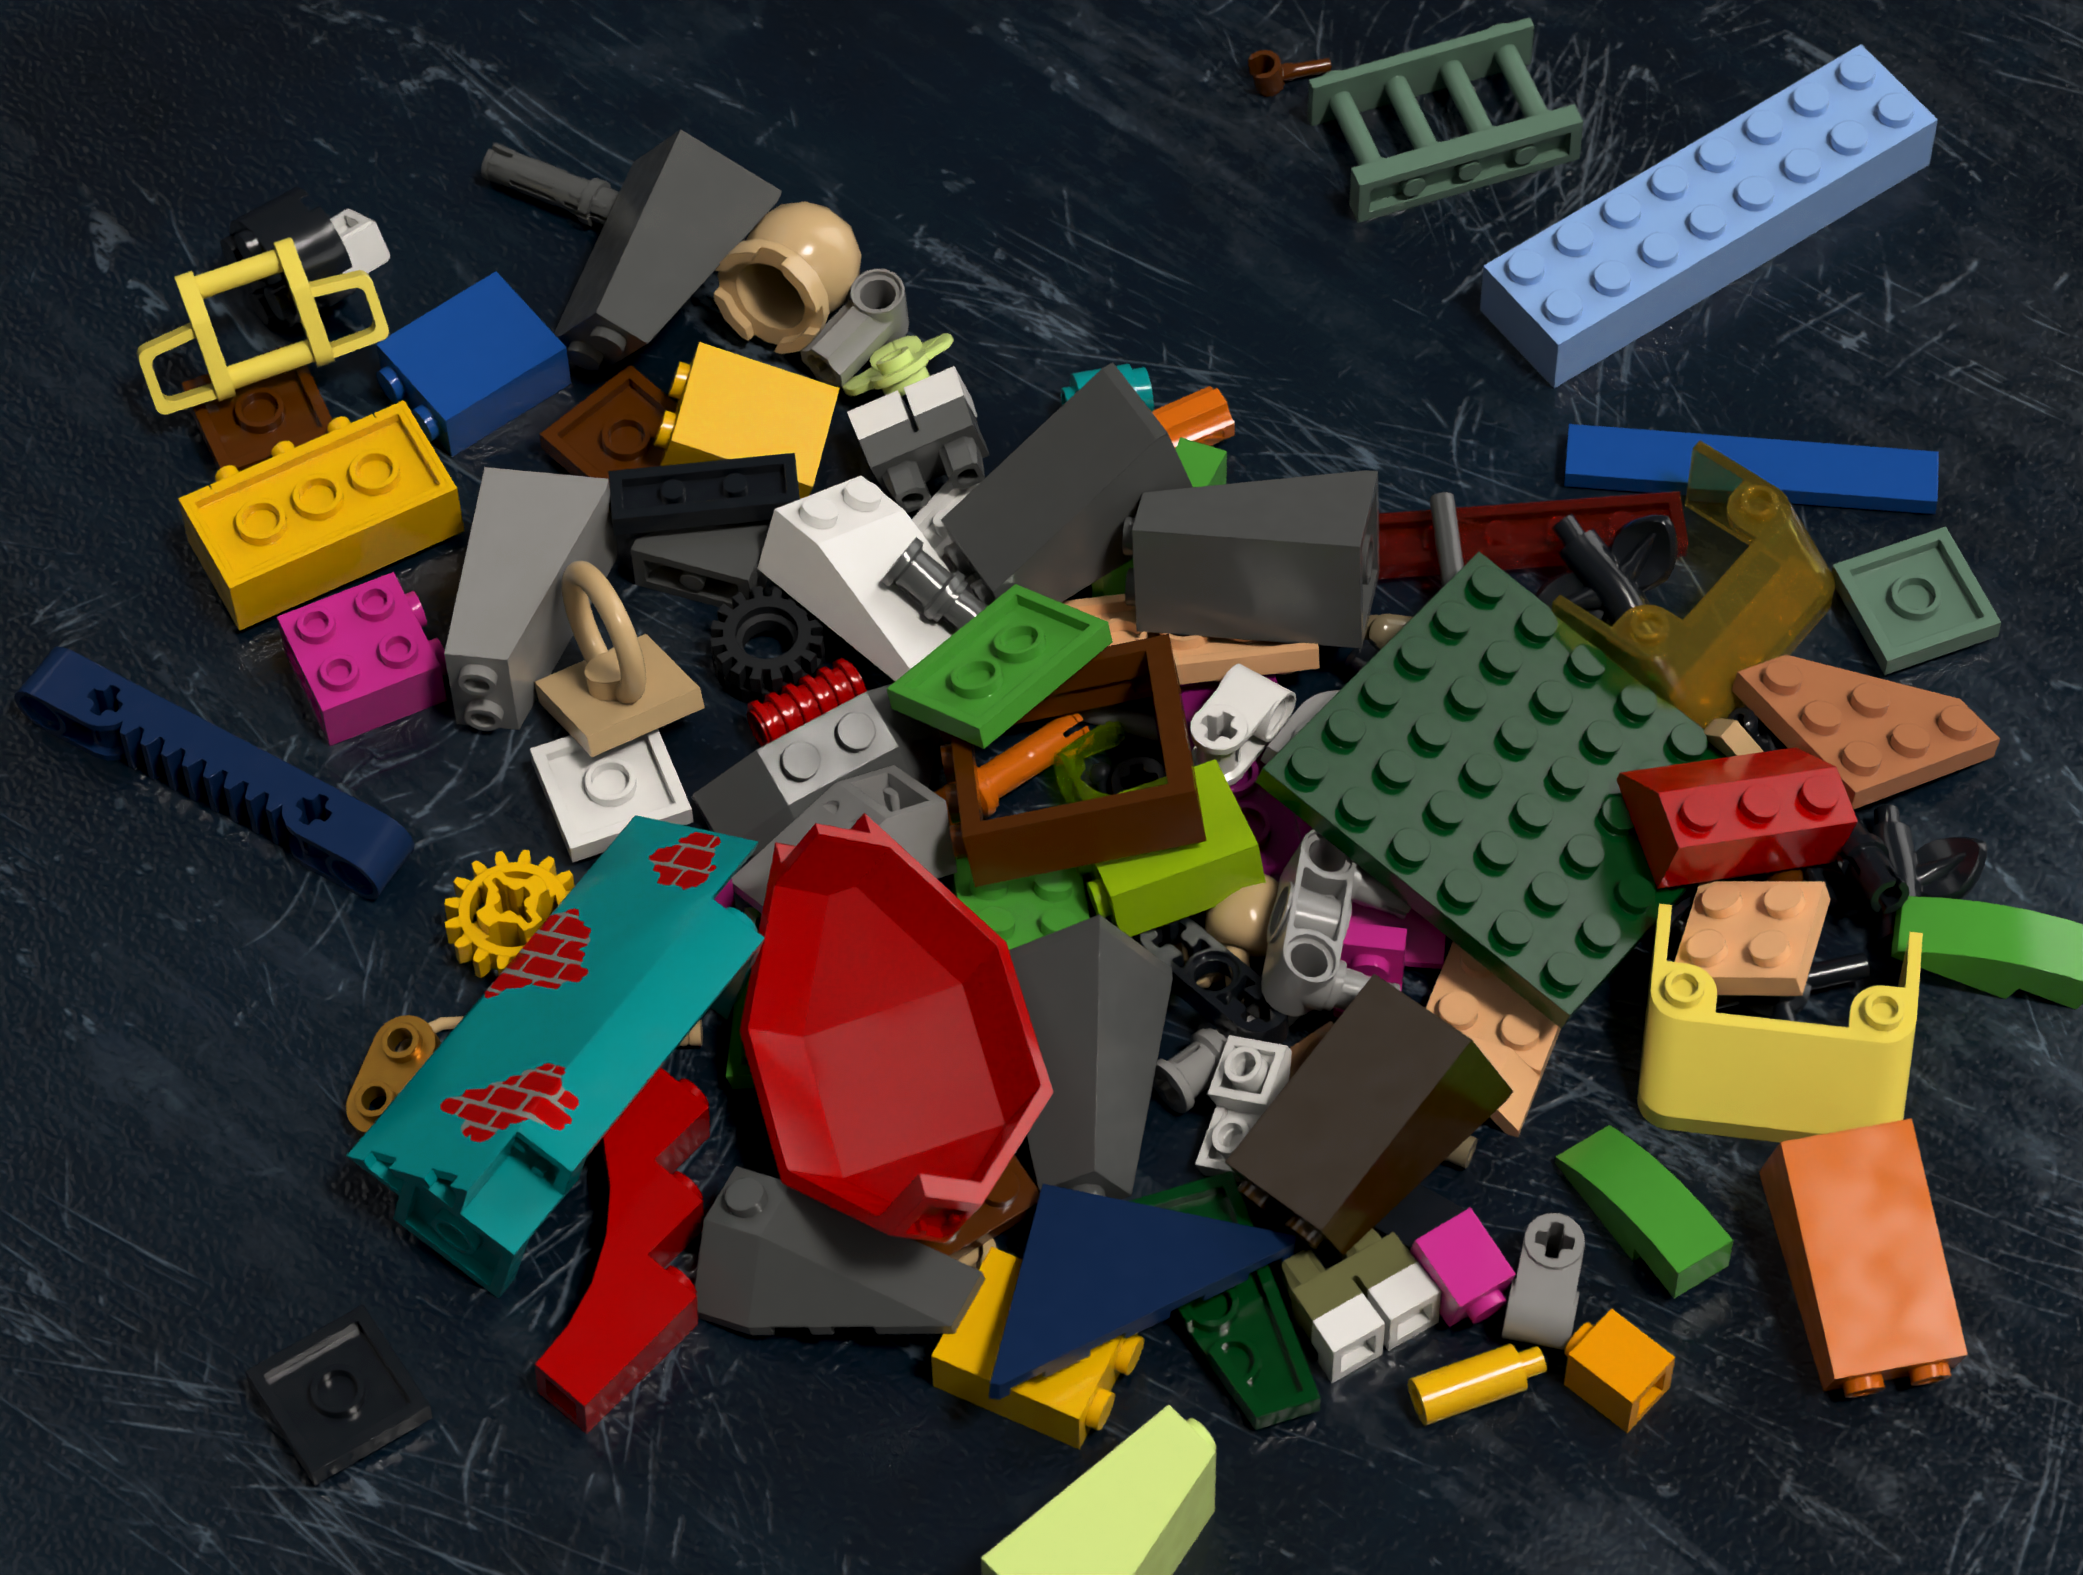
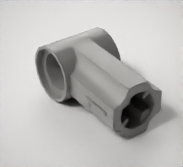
[801,269,909,387]

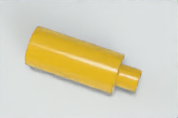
[1408,1344,1547,1426]

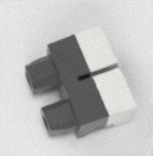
[847,366,990,514]

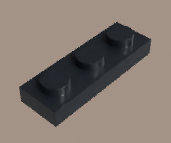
[608,453,800,535]

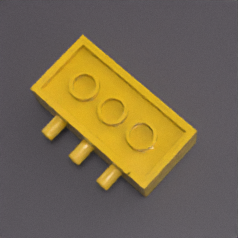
[178,400,464,631]

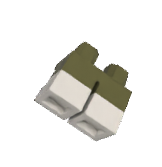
[1280,1228,1442,1383]

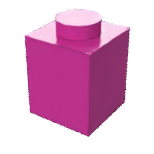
[1409,1207,1516,1327]

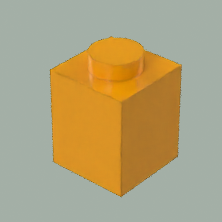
[1564,1308,1675,1433]

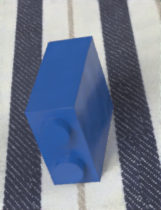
[376,271,571,457]

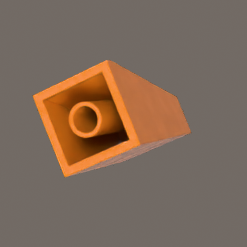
[1759,1118,1968,1398]

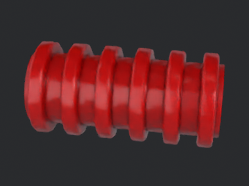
[746,658,867,747]

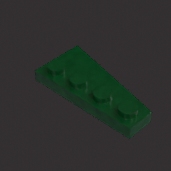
[1130,1171,1321,1430]

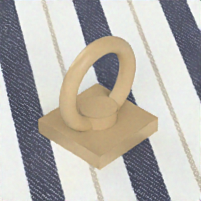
[534,561,705,757]

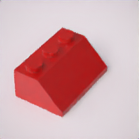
[1616,747,1858,889]

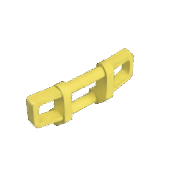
[137,237,389,415]

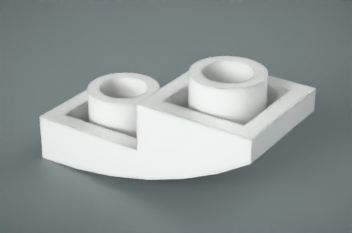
[1195,1035,1292,1183]

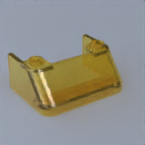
[1551,441,1835,729]

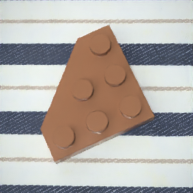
[1732,655,2000,810]

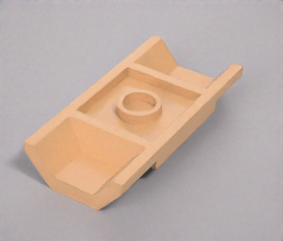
[1426,942,1561,1138]

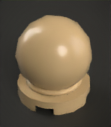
[713,202,861,354]

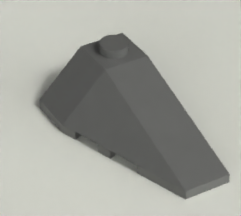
[695,1166,985,1335]

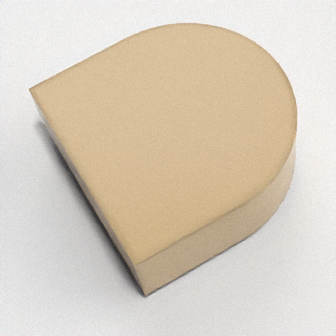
[1703,718,1764,757]

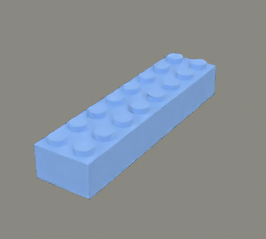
[1480,44,1938,389]

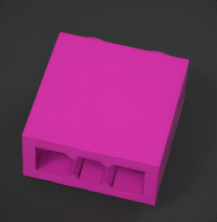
[277,572,448,746]

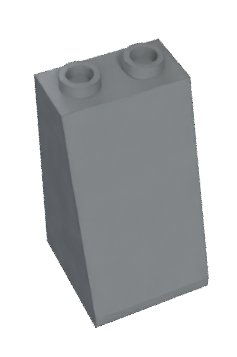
[444,467,618,731]

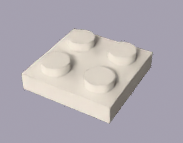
[530,729,693,863]

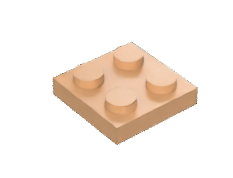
[1675,881,1830,996]

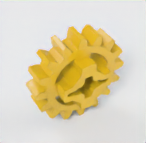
[444,850,575,978]

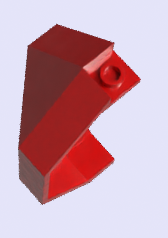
[740,813,1054,1243]

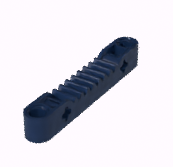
[14,646,415,899]

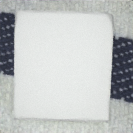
[330,209,390,274]

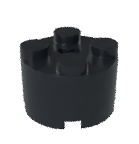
[220,187,356,328]

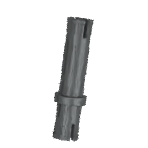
[481,143,619,226]

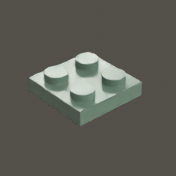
[1830,527,2001,675]

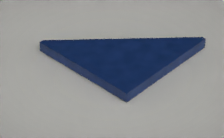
[989,1184,1296,1400]

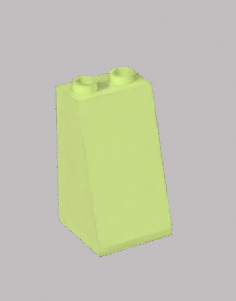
[981,1405,1216,1575]

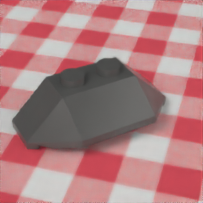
[691,684,941,858]

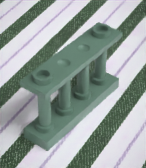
[1307,17,1583,223]

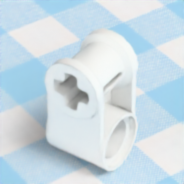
[1191,663,1296,786]

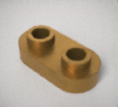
[346,1015,441,1136]

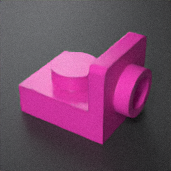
[1333,922,1407,1018]

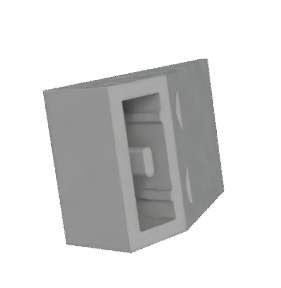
[732,765,957,913]

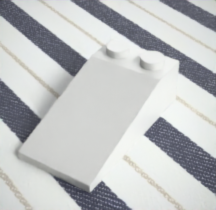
[757,475,957,681]

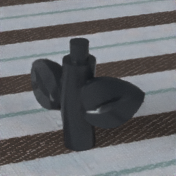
[1535,514,1678,656]
[1803,805,1987,955]

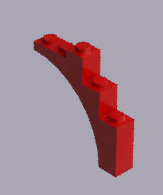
[535,1067,710,1434]

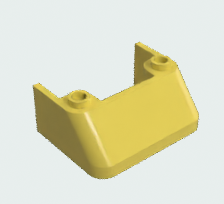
[1637,904,1923,1143]

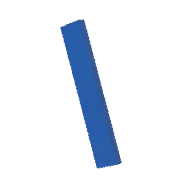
[1564,424,1939,514]

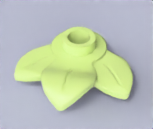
[842,333,954,396]

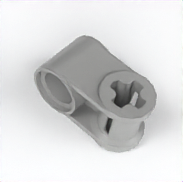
[1502,1213,1585,1351]

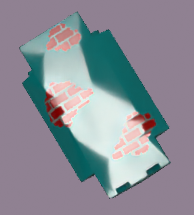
[346,815,765,1299]

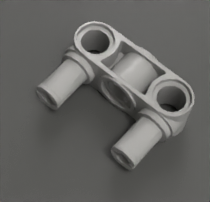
[1261,829,1411,1016]

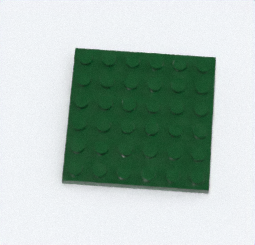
[1256,552,1727,1029]

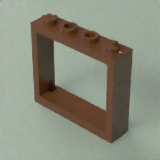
[940,634,1207,887]

